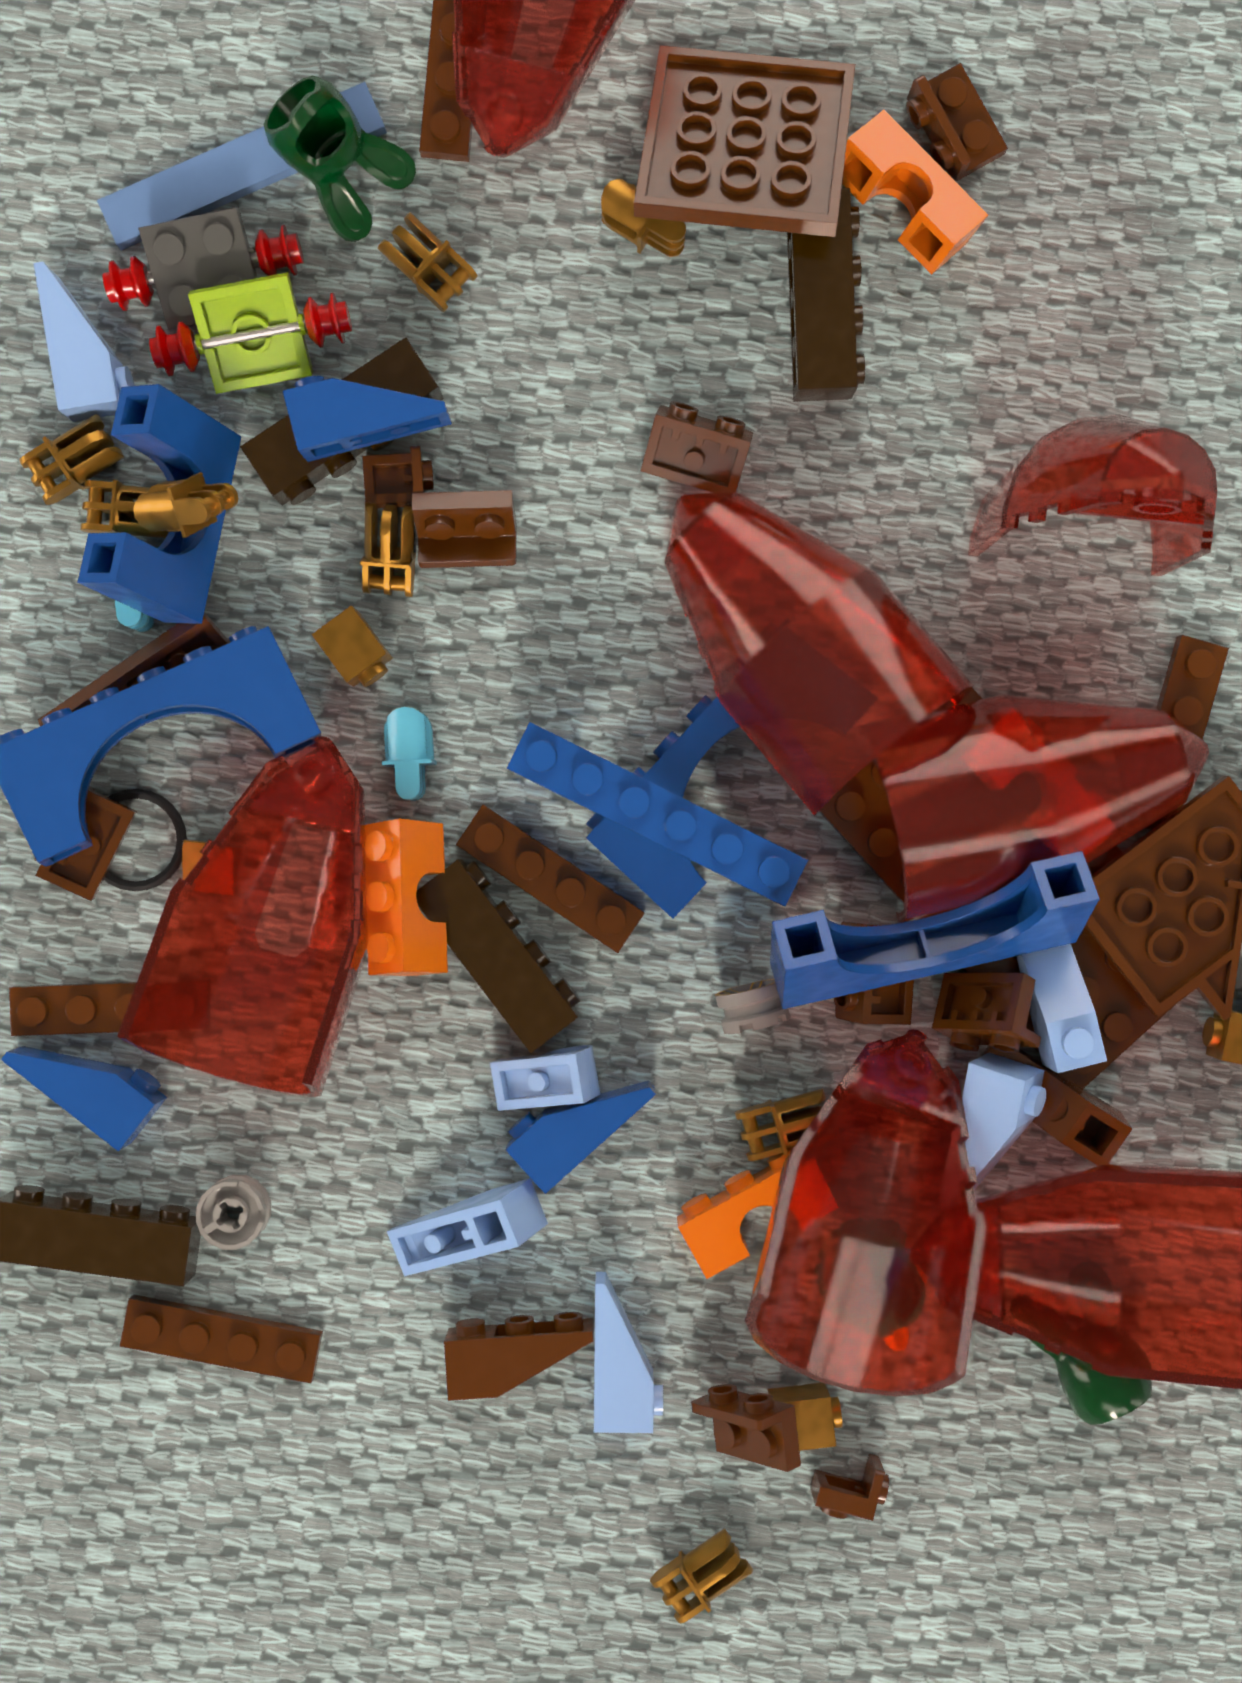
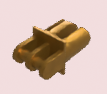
[601,179,686,257]
[377,212,478,312]
[19,414,124,505]
[134,472,239,538]
[80,480,168,538]
[360,503,416,597]
[735,1088,836,1161]
[650,1528,753,1624]

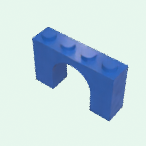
[77,384,242,624]

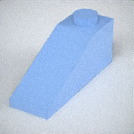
[33,261,134,422]
[1016,944,1107,1073]
[943,1053,1046,1206]
[387,1178,548,1277]
[594,1272,663,1433]

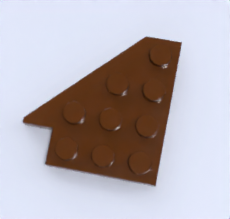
[1085,776,1242,1021]

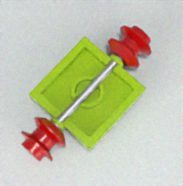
[149,272,352,394]

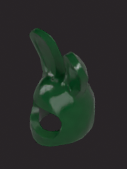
[263,75,416,242]
[1009,1261,1152,1425]

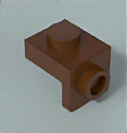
[362,446,434,509]
[810,1454,889,1521]

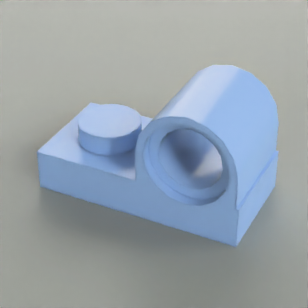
[490,1045,600,1111]

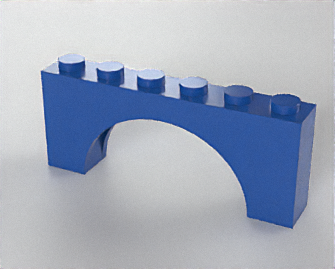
[586,620,876,919]
[0,626,321,867]
[507,722,808,906]
[770,851,1099,1010]

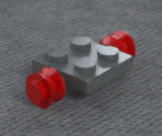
[102,206,304,330]

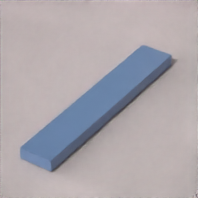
[97,82,387,251]

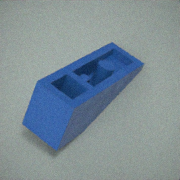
[283,376,452,462]
[1,1046,167,1151]
[505,1080,656,1194]

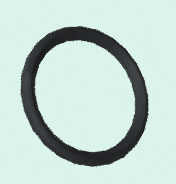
[104,789,187,891]

